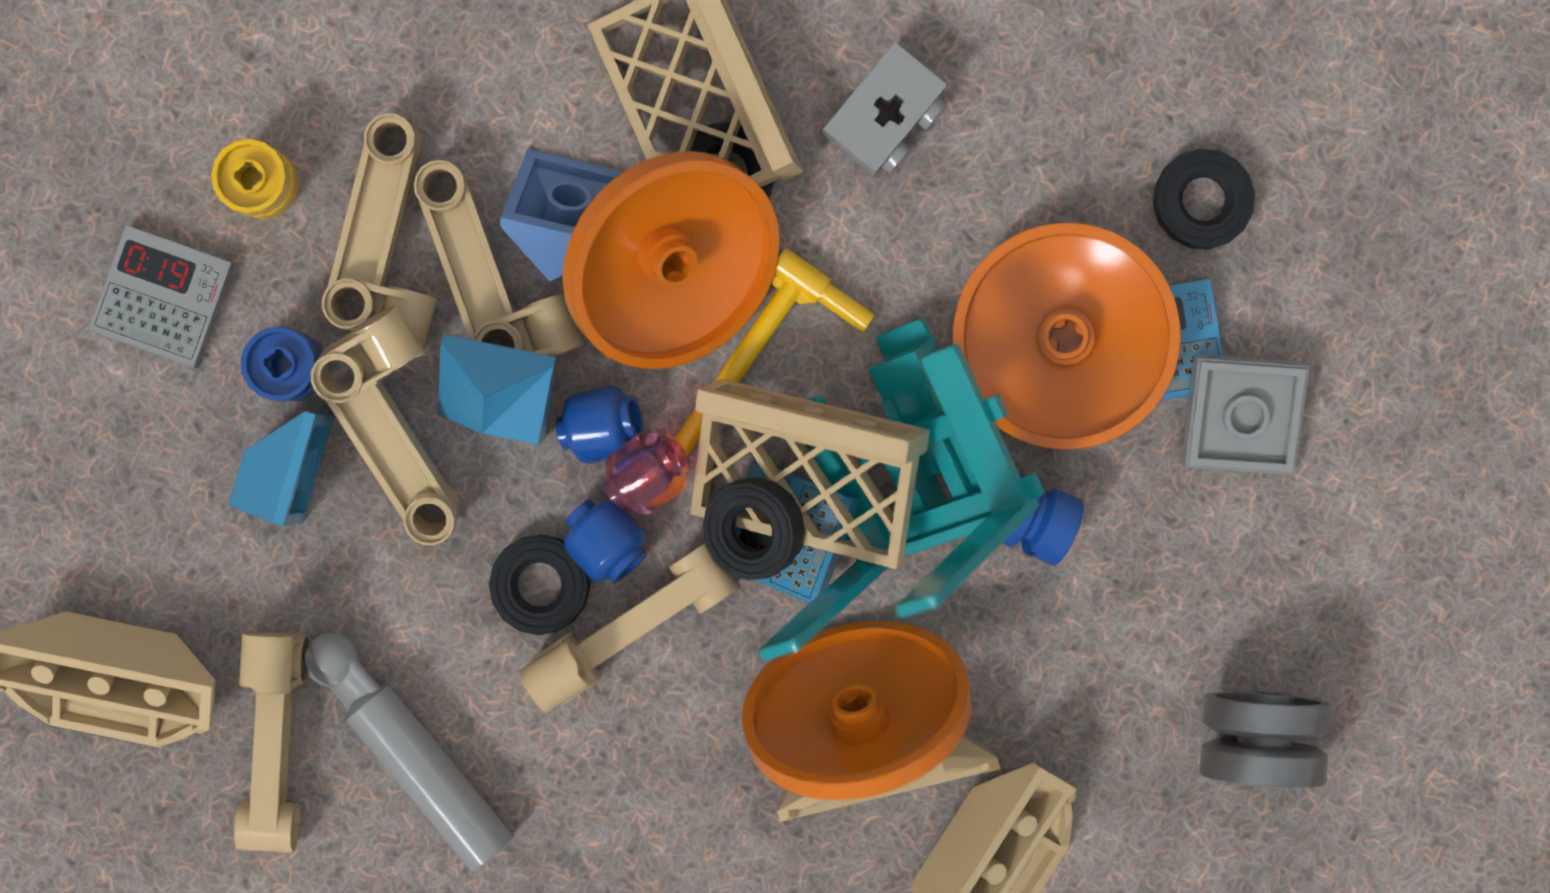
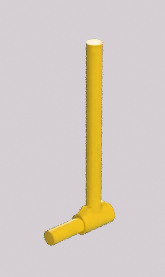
[634,247,875,508]

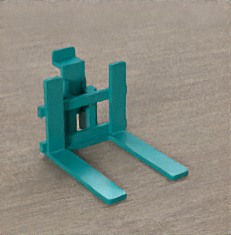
[758,318,1045,661]

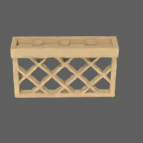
[587,0,804,187]
[690,379,930,570]

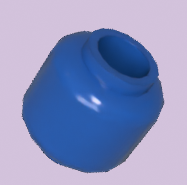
[556,385,644,464]
[563,499,647,583]

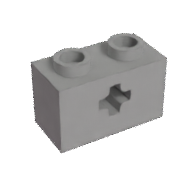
[822,42,947,178]

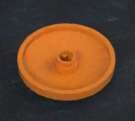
[563,151,780,369]
[953,223,1181,450]
[742,621,972,800]

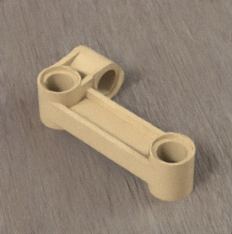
[322,113,437,350]
[414,160,586,358]
[311,305,460,546]
[519,543,741,713]
[234,632,309,853]

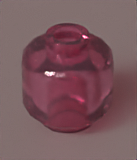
[604,431,690,515]

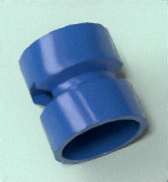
[241,327,324,402]
[1002,472,1084,566]

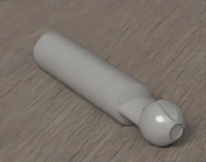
[303,632,515,872]

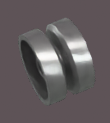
[1200,690,1331,787]

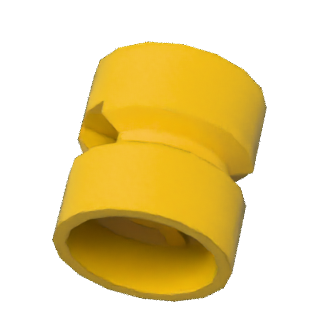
[211,139,299,220]

